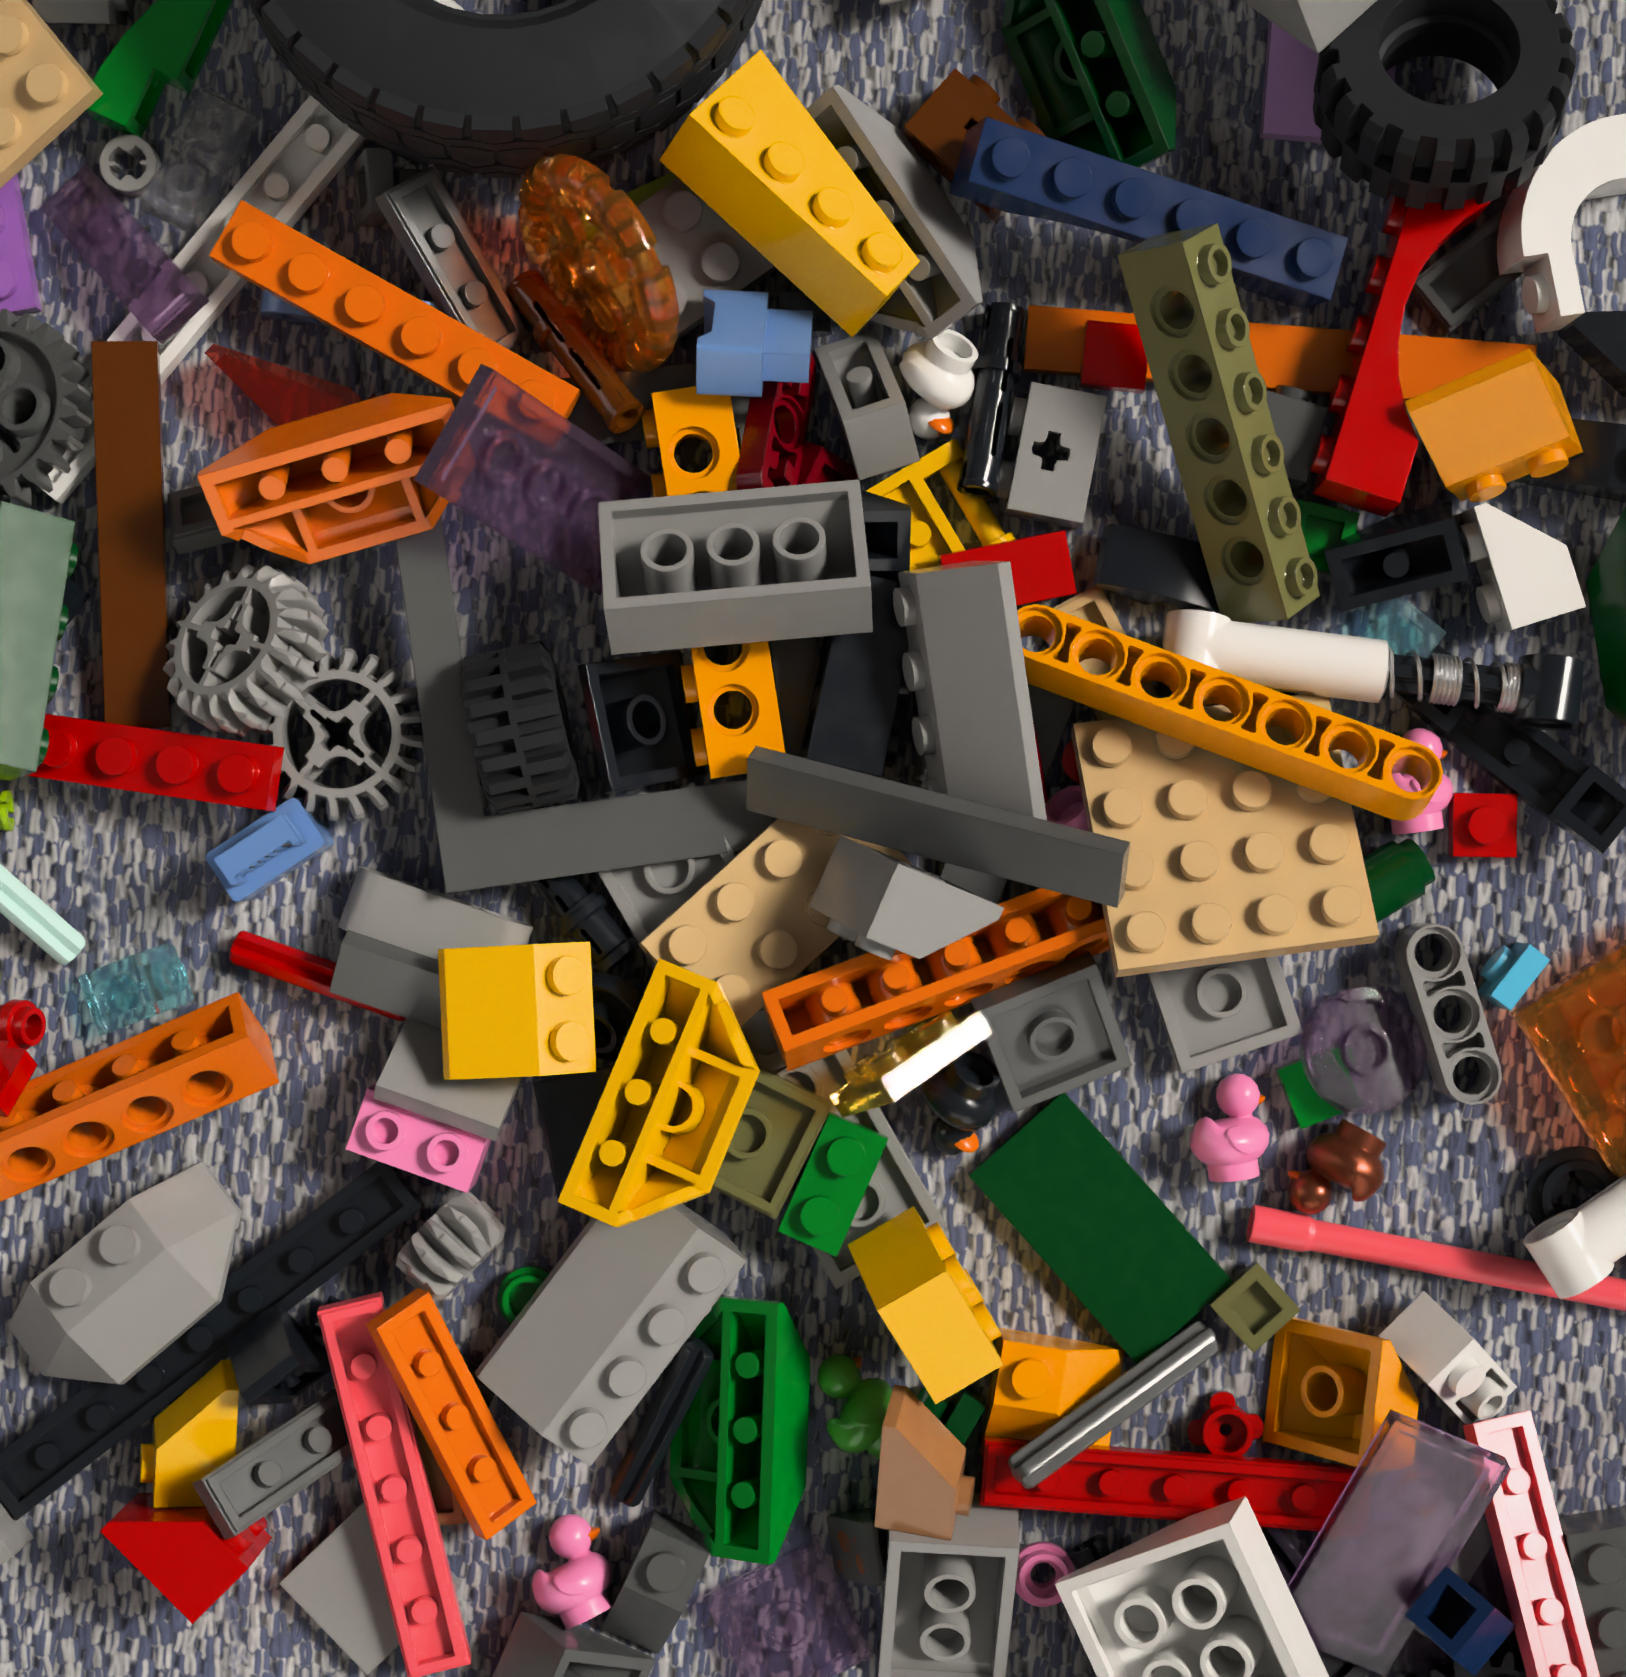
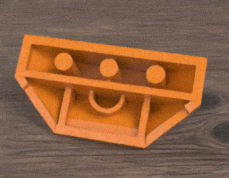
[197,393,473,564]

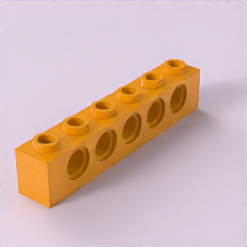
[642,386,785,779]

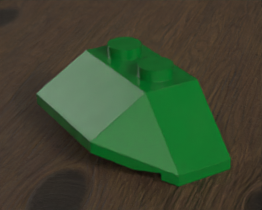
[670,1296,810,1565]

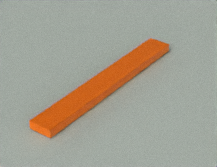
[1022,305,1537,402]

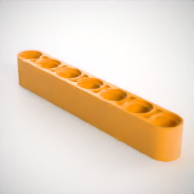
[1017,604,1443,821]

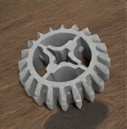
[163,563,329,737]
[254,648,425,821]

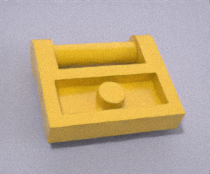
[866,439,1016,572]

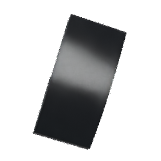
[1092,524,1220,614]

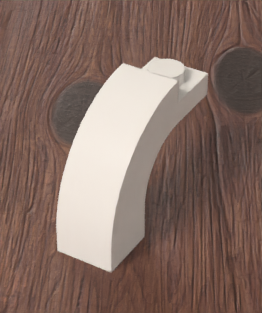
[1497,114,1626,333]

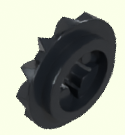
[1525,1146,1624,1227]

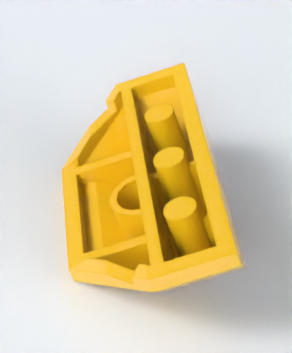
[557,958,760,1228]

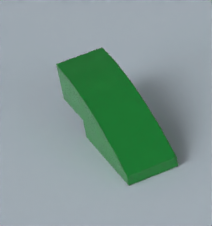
[85,0,233,138]

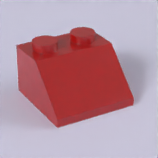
[100,1493,272,1624]

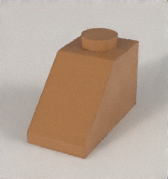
[874,1384,975,1541]

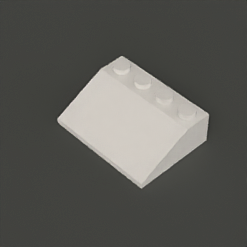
[1055,1496,1329,1677]

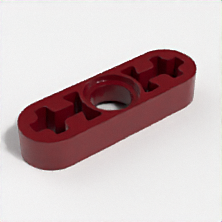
[736,353,816,490]

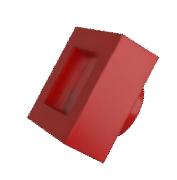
[1448,793,1518,858]

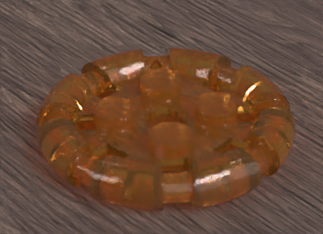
[518,153,679,373]

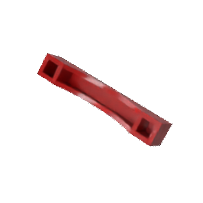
[1309,196,1491,517]

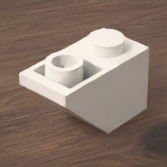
[1458,503,1586,634]
[1378,1291,1517,1424]

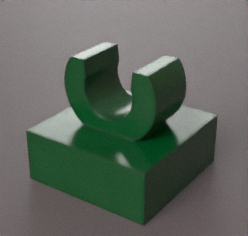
[917,1386,986,1445]

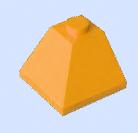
[1262,1317,1419,1470]
[979,1328,1124,1455]

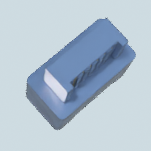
[696,289,813,397]
[206,798,334,902]

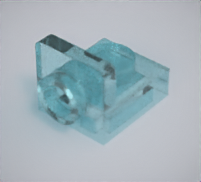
[78,943,194,1036]

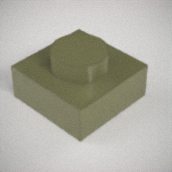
[1209,1260,1301,1353]

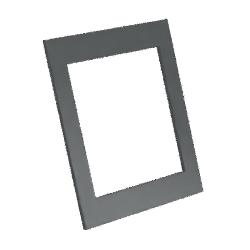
[395,362,819,893]

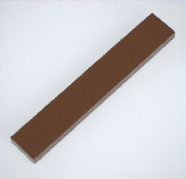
[91,341,172,728]

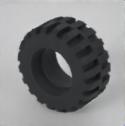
[1313,0,1576,211]

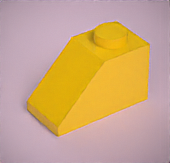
[140,1360,239,1508]

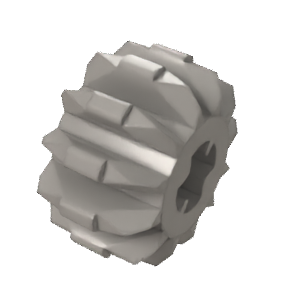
[396,1191,506,1301]

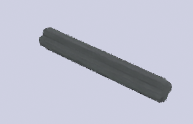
[1007,1321,1219,1489]

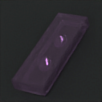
[40,165,209,345]

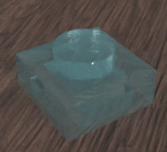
[1359,596,1447,658]

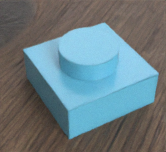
[1477,942,1550,1011]

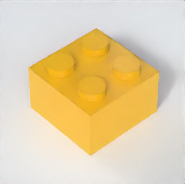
[847,1206,1004,1404]

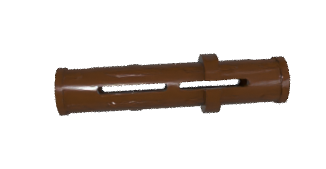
[507,270,645,434]

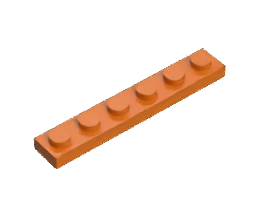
[209,200,581,450]

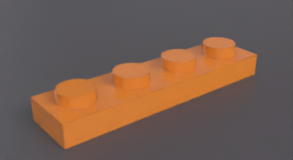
[365,1288,537,1540]

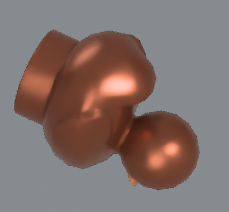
[1287,1119,1387,1215]

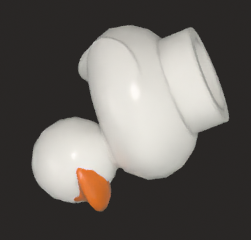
[899,329,978,440]

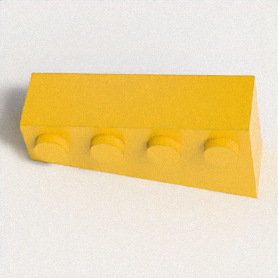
[659,49,920,338]

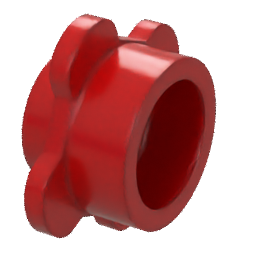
[1187,1391,1264,1456]

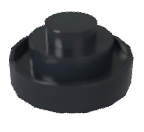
[592,972,643,1062]

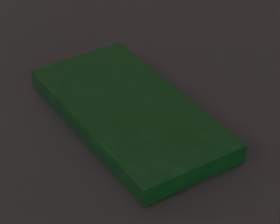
[968,1093,1233,1363]

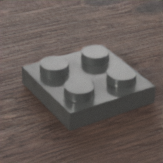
[970,951,1132,1113]

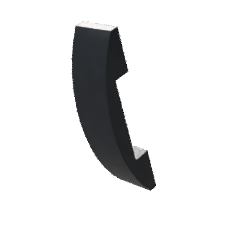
[1396,644,1626,855]

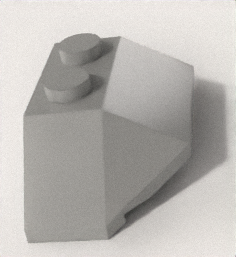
[806,85,983,340]
[8,1162,242,1385]

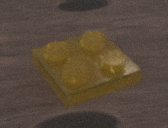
[829,1011,993,1118]

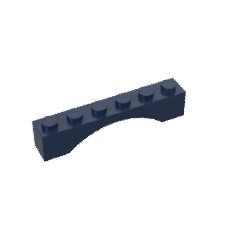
[949,117,1348,309]

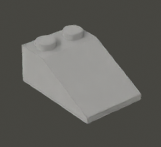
[878,1493,1020,1677]

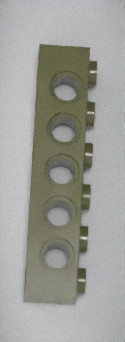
[1117,223,1320,623]

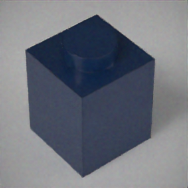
[1404,1566,1516,1676]

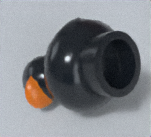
[921,1051,999,1155]

